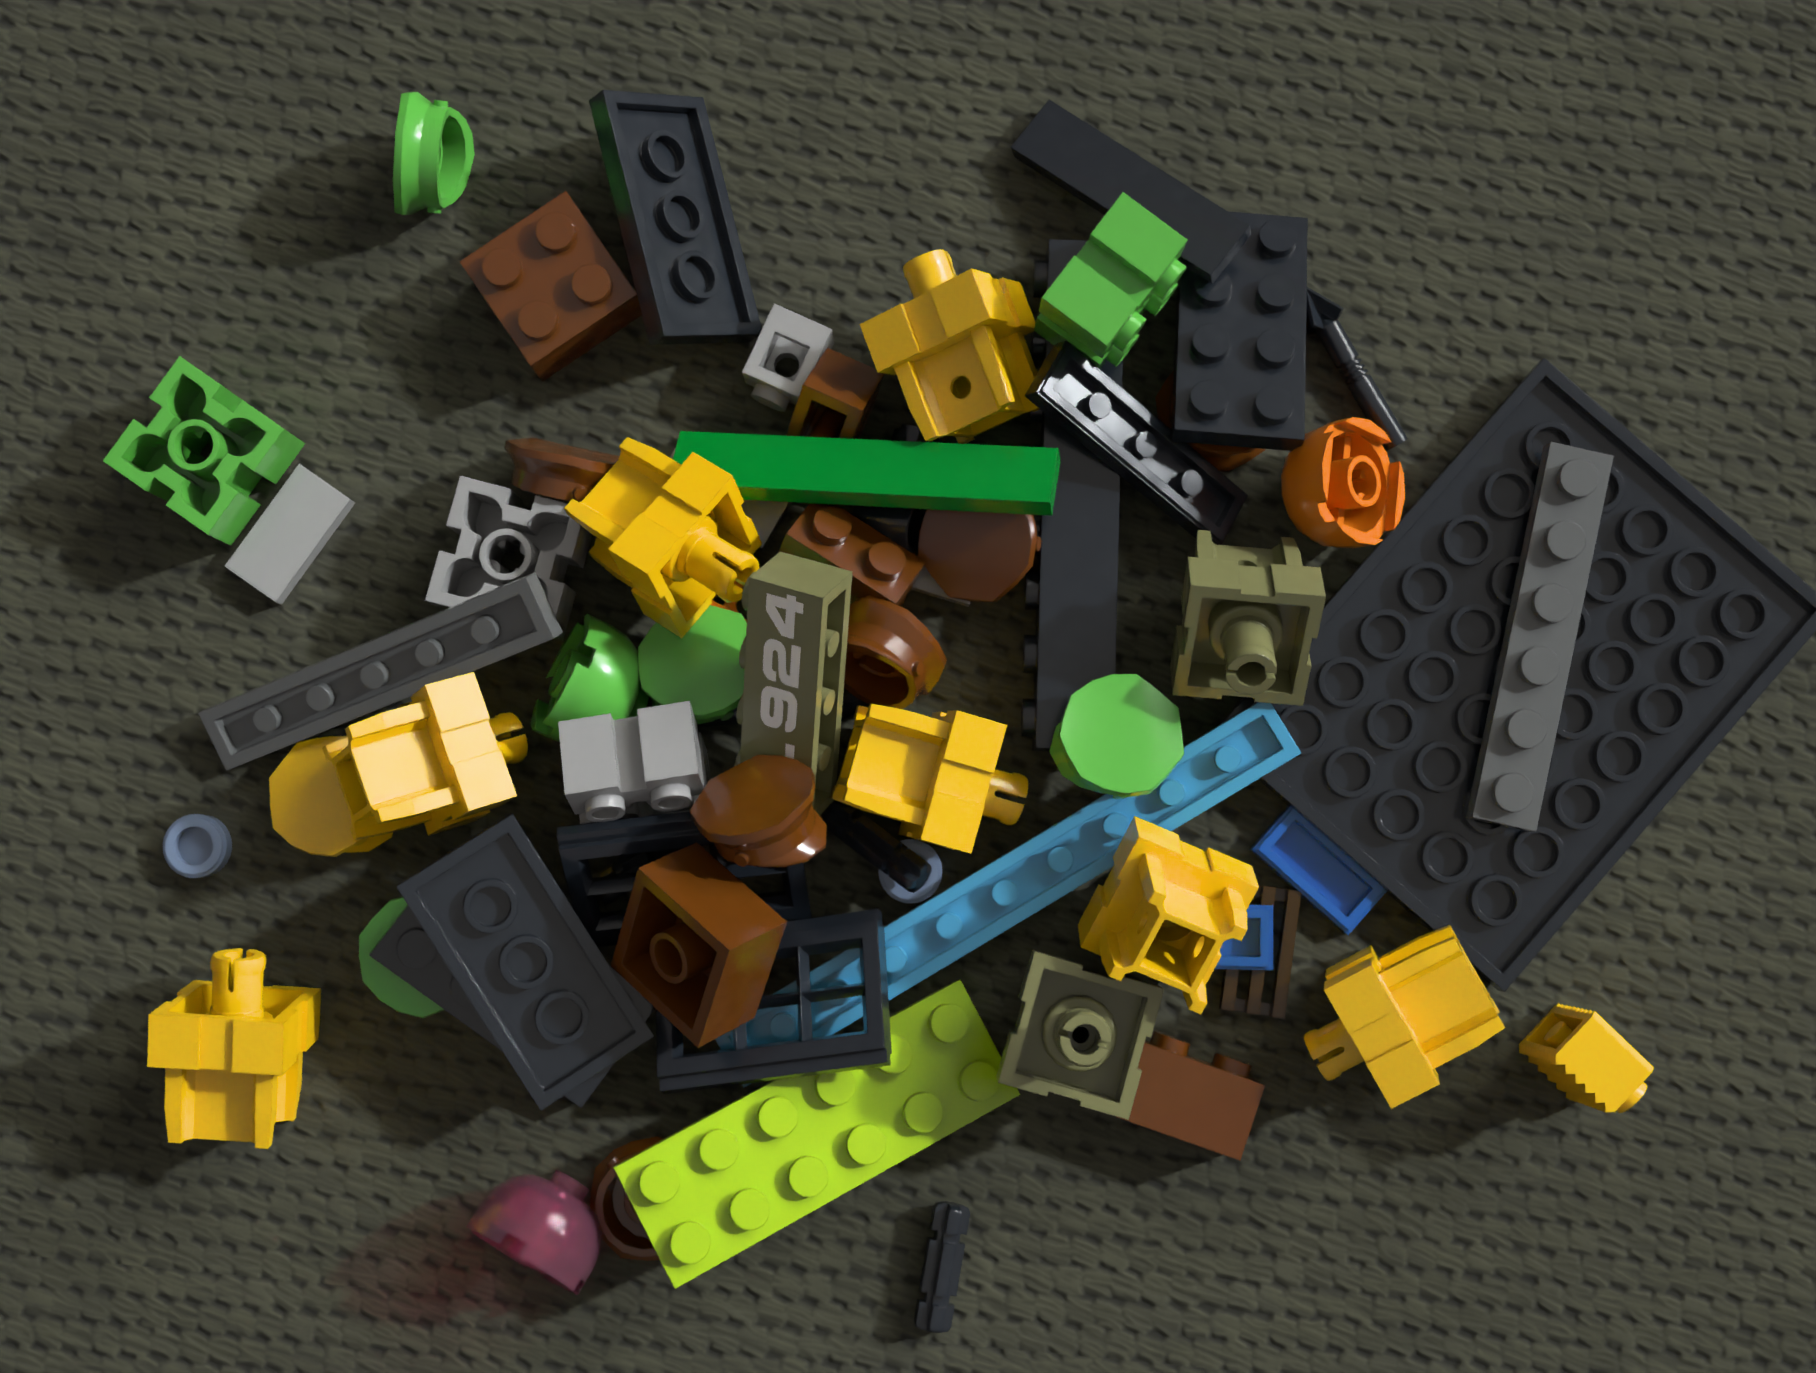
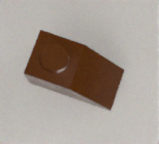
[786,348,885,439]

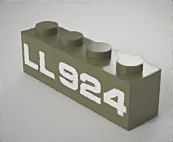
[734,552,853,816]

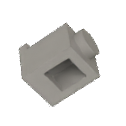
[742,304,834,412]

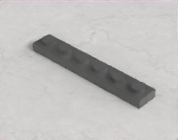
[1466,442,1614,832]
[198,572,563,771]

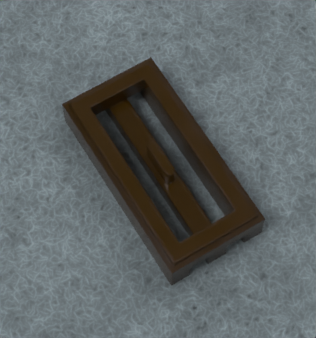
[1219,885,1301,1019]

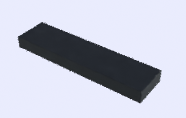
[1011,100,1251,284]
[1025,340,1248,545]

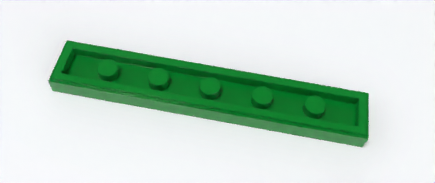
[673,431,1061,516]

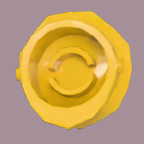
[269,735,393,857]

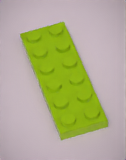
[613,980,1020,1289]

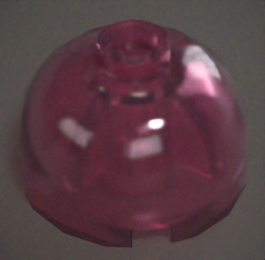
[466,1170,602,1296]

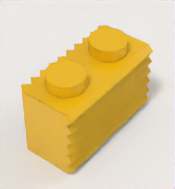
[1519,1003,1654,1113]

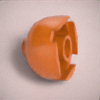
[1281,417,1405,548]

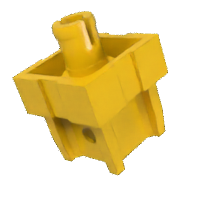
[860,249,1040,444]
[564,437,762,638]
[322,672,528,840]
[831,704,1028,854]
[1078,816,1259,1015]
[1304,925,1505,1109]
[147,948,321,1149]

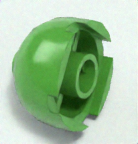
[531,614,649,742]

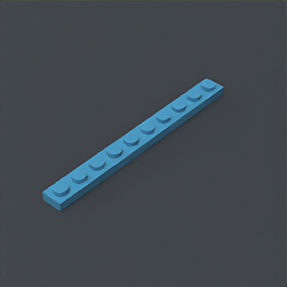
[715,702,1301,1088]

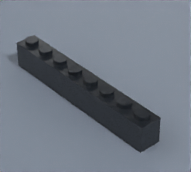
[1021,239,1123,752]

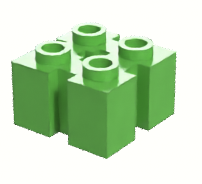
[1034,192,1188,369]
[103,356,305,546]

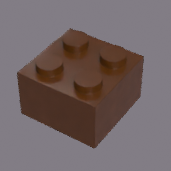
[459,191,642,382]
[611,842,787,1048]

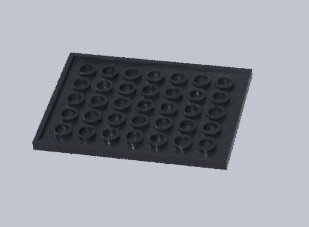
[1218,358,1816,992]

